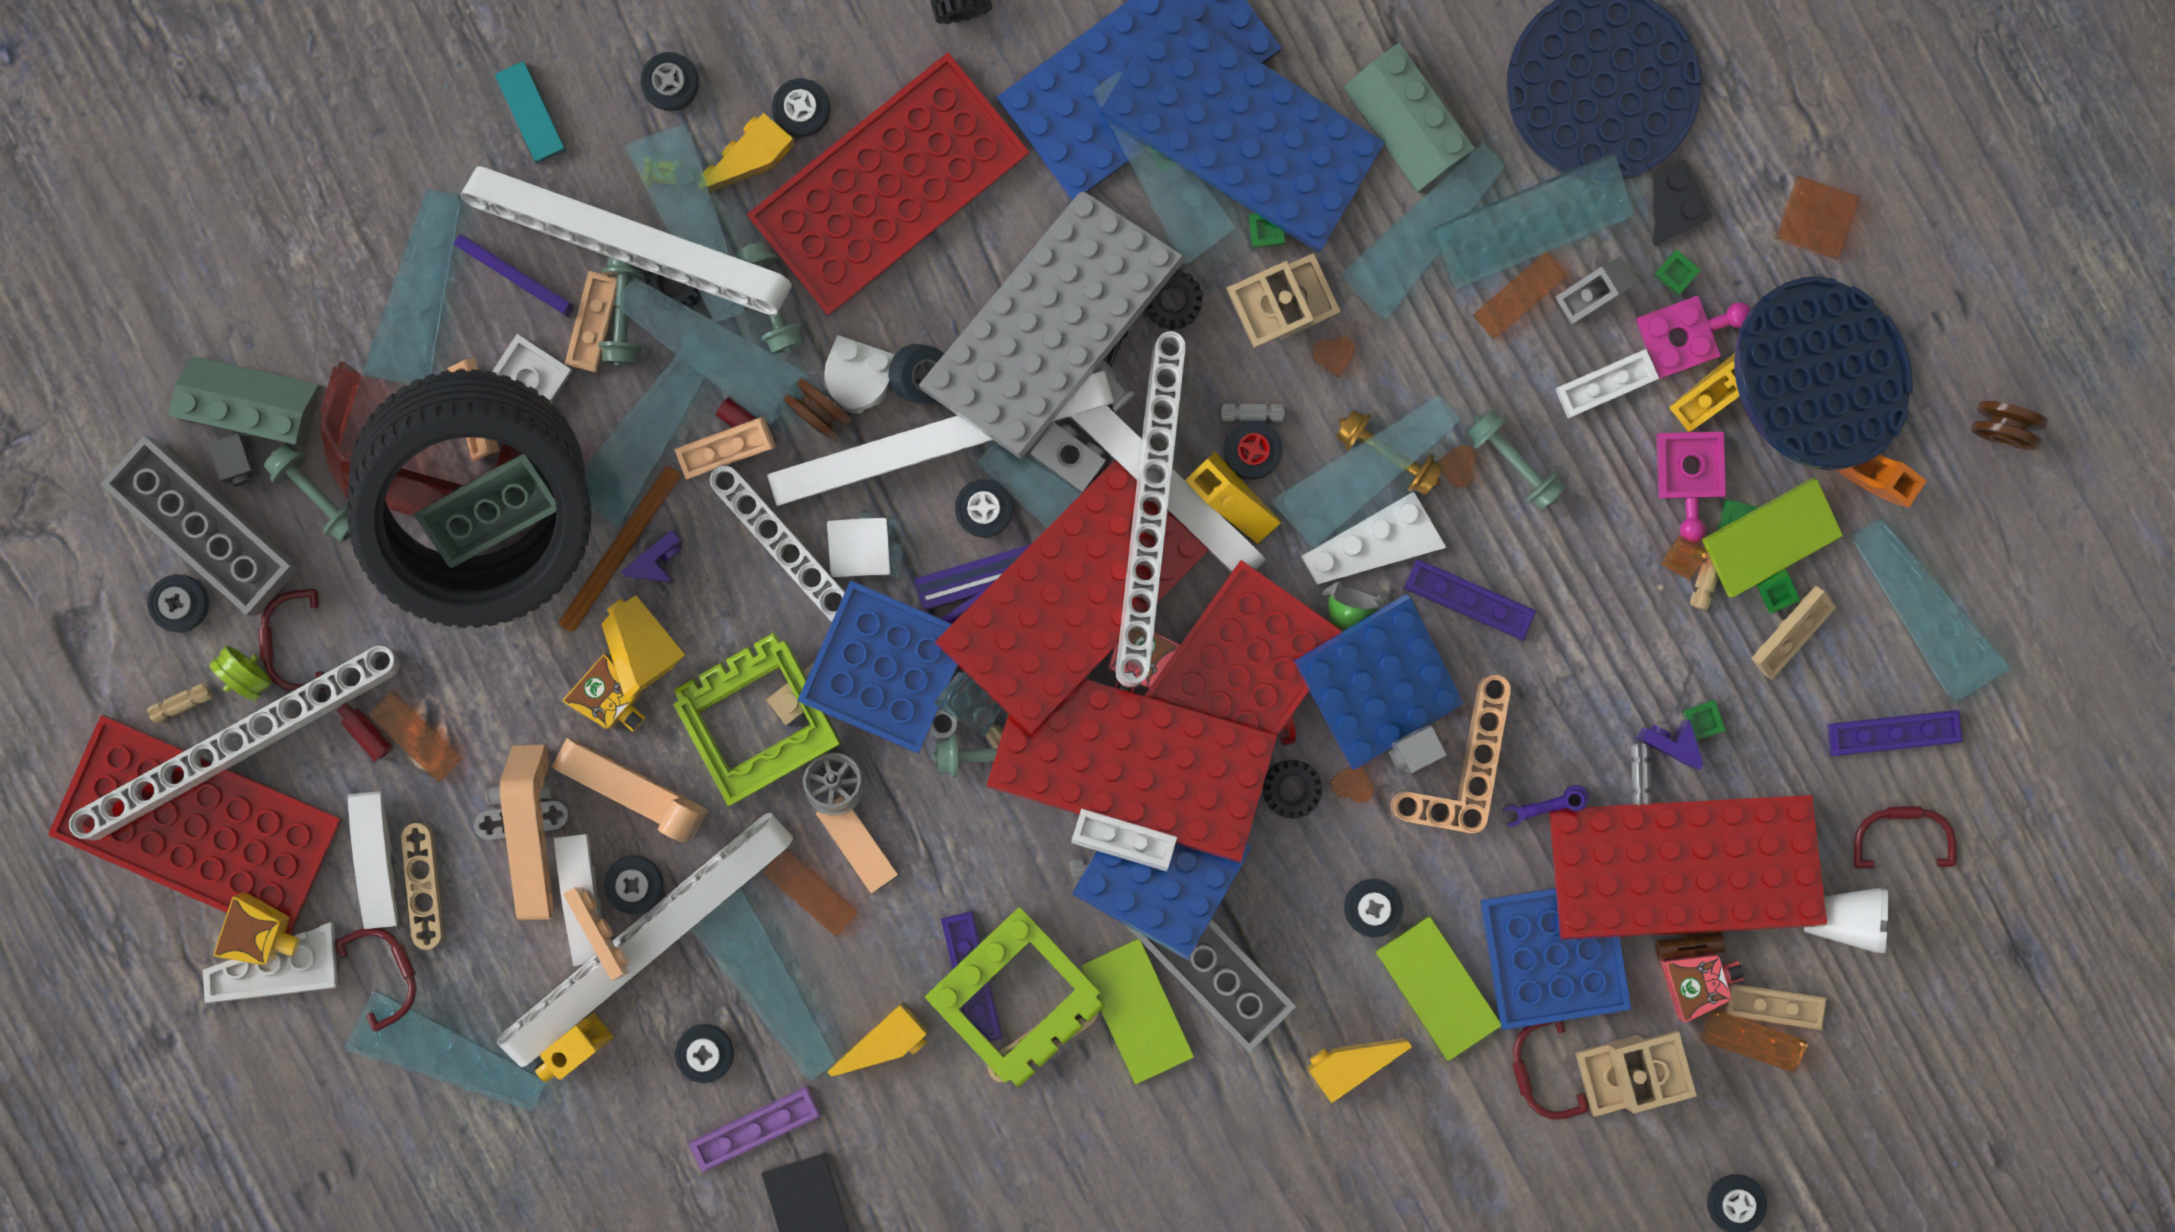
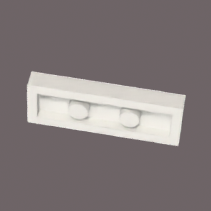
[1555,349,1659,418]
[1071,809,1177,871]

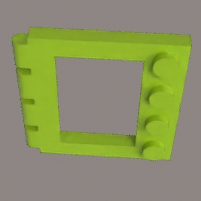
[673,632,842,807]
[925,906,1105,1088]

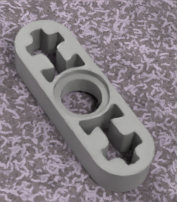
[474,800,571,840]

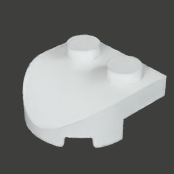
[824,335,895,413]

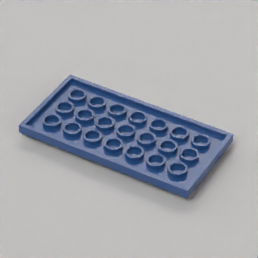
[997,0,1281,201]
[1099,2,1385,253]

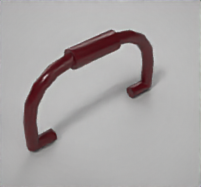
[258,589,325,691]
[1854,806,1957,869]
[335,928,417,1032]
[1512,1021,1589,1120]

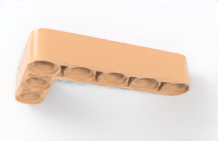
[1391,675,1510,833]
[551,738,708,843]
[500,744,553,920]

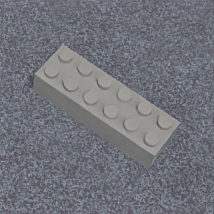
[100,435,300,616]
[1125,919,1296,1053]

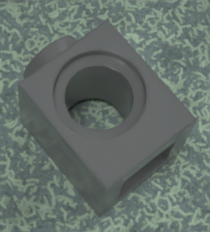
[208,433,260,486]

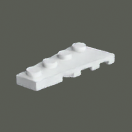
[1301,492,1446,585]
[203,922,338,1003]

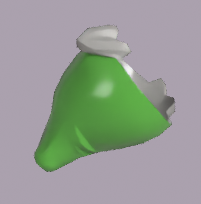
[1322,581,1387,631]

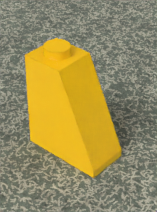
[601,595,685,700]

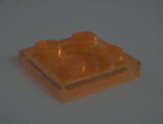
[1775,176,1860,260]

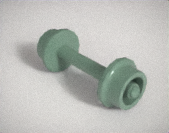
[735,242,803,354]
[598,256,646,369]
[1467,409,1565,510]
[264,444,350,543]
[930,734,998,778]

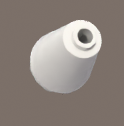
[1804,888,1888,953]

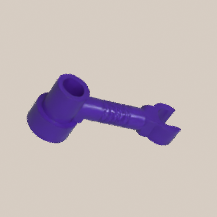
[1502,785,1589,827]

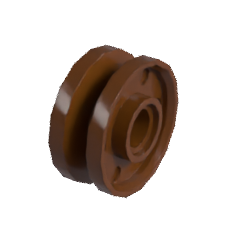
[782,377,853,443]
[1971,401,2048,450]

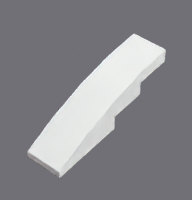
[348,791,399,929]
[554,834,602,966]

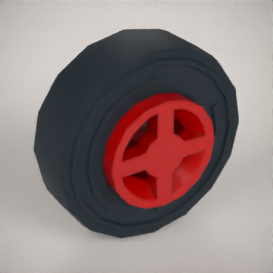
[1224,421,1283,480]

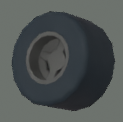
[888,344,944,404]

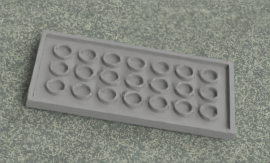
[919,191,1184,459]

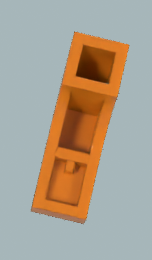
[1835,454,1927,508]

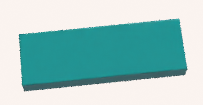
[494,61,566,164]

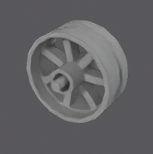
[803,753,864,816]

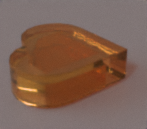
[1312,336,1355,377]
[1437,445,1476,488]
[1331,766,1373,803]

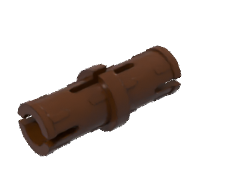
[1655,932,1725,961]

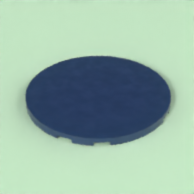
[1506,0,1702,182]
[1734,277,1913,470]

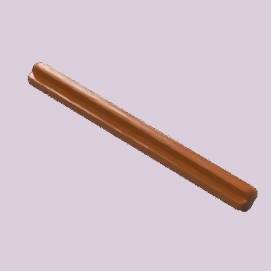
[559,466,681,632]

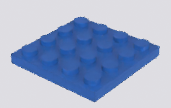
[798,580,957,754]
[1294,594,1464,770]
[1072,842,1253,960]
[1480,888,1631,1030]

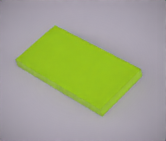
[1702,478,1843,598]
[1375,915,1501,1061]
[1080,938,1194,1085]

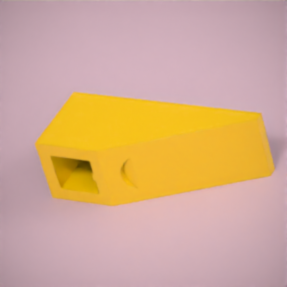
[699,113,796,194]
[1185,451,1281,544]

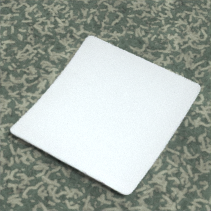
[827,518,890,577]

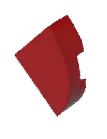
[1279,715,1296,746]

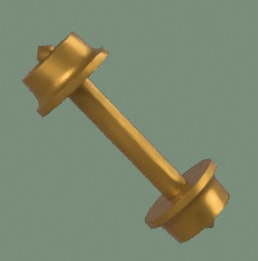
[1335,409,1444,495]

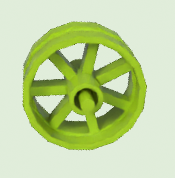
[209,645,272,702]

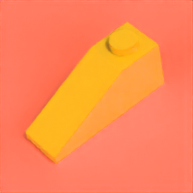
[1669,353,1739,432]
[828,1002,928,1077]
[1307,1038,1412,1104]

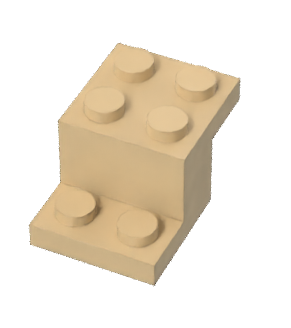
[1226,253,1341,349]
[1575,1031,1697,1117]

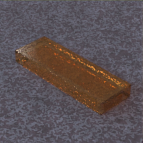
[1472,251,1568,340]
[368,691,463,782]
[763,848,858,937]
[1701,1009,1807,1072]

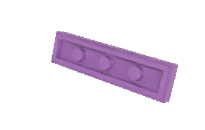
[689,1085,822,1173]

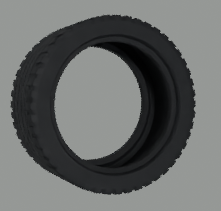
[348,369,591,628]

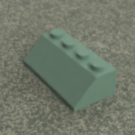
[1343,43,1475,193]
[168,356,320,448]
[413,453,556,569]

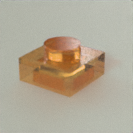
[1661,535,1707,580]

